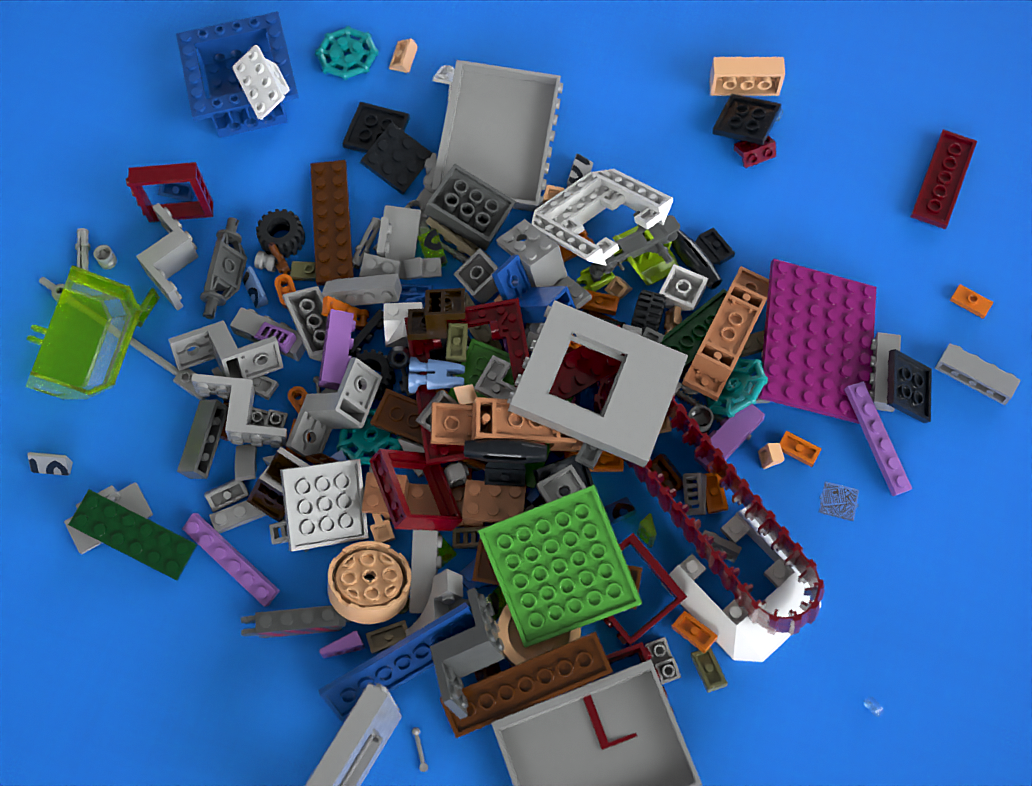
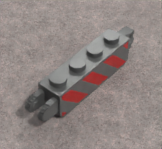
[241,605,353,638]

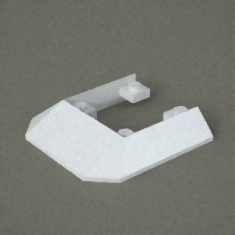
[531,169,673,266]
[661,508,821,662]

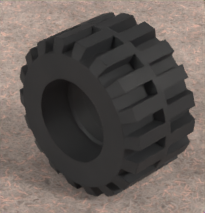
[256,209,305,258]
[631,290,666,335]
[351,349,396,402]

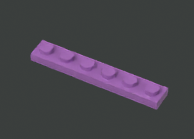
[844,381,912,497]
[182,513,280,607]

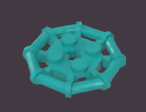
[315,26,379,80]
[703,357,768,418]
[336,409,403,465]

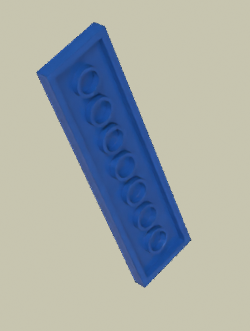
[319,602,476,721]

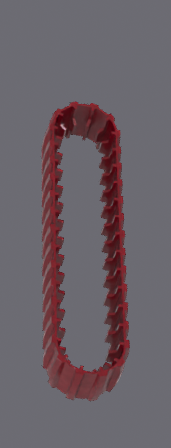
[594,367,825,635]

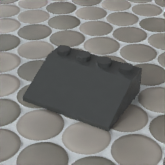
[424,163,516,251]

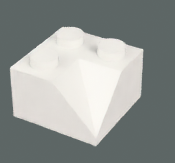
[659,264,708,311]
[384,302,423,347]

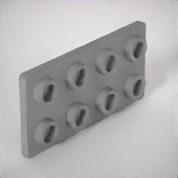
[377,205,421,280]
[64,482,153,554]

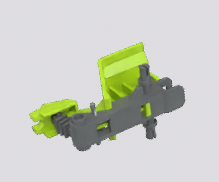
[576,211,680,292]

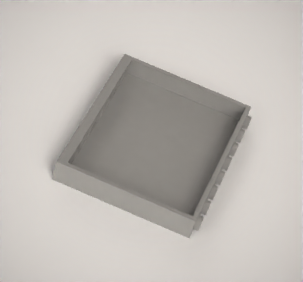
[431,60,563,212]
[492,659,702,786]

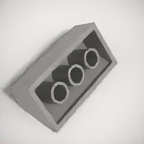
[282,286,327,362]

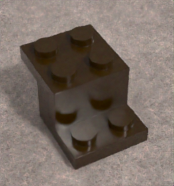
[407,288,465,340]
[247,447,309,522]

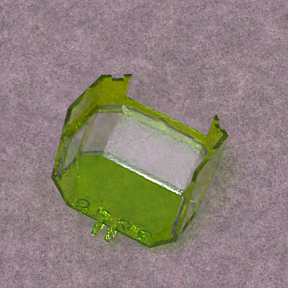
[25,265,143,400]

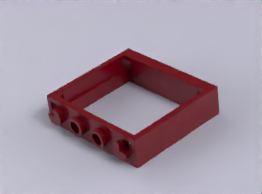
[126,162,213,222]
[369,449,463,531]
[603,533,687,646]
[577,642,676,750]

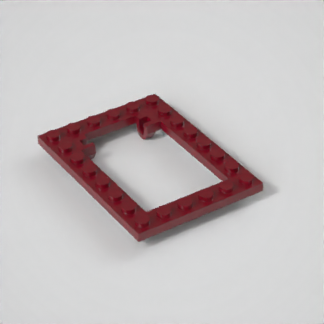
[404,298,545,466]

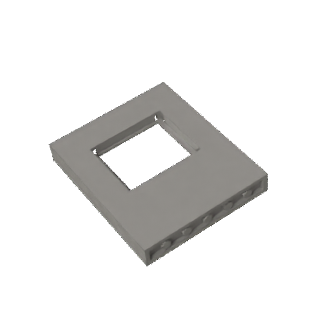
[507,300,688,467]
[306,683,402,786]

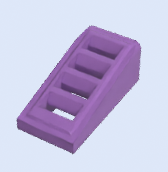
[254,322,297,354]
[319,631,365,658]

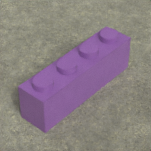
[318,309,356,390]
[694,404,765,473]

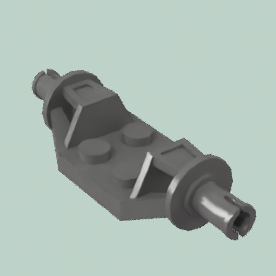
[200,217,247,319]

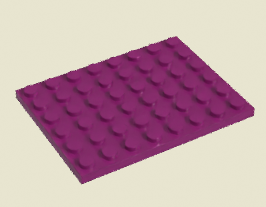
[758,259,876,424]

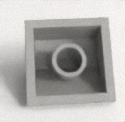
[454,248,499,304]

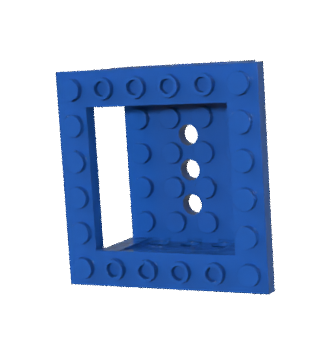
[176,11,299,138]

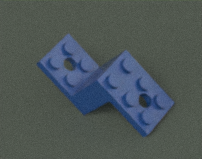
[492,255,577,337]

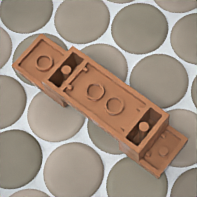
[682,266,769,401]
[430,397,584,452]
[362,472,526,528]

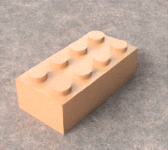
[709,57,785,96]

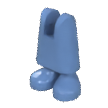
[408,357,465,393]

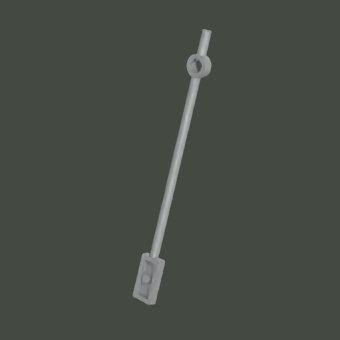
[39,277,208,400]

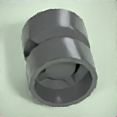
[688,405,714,435]

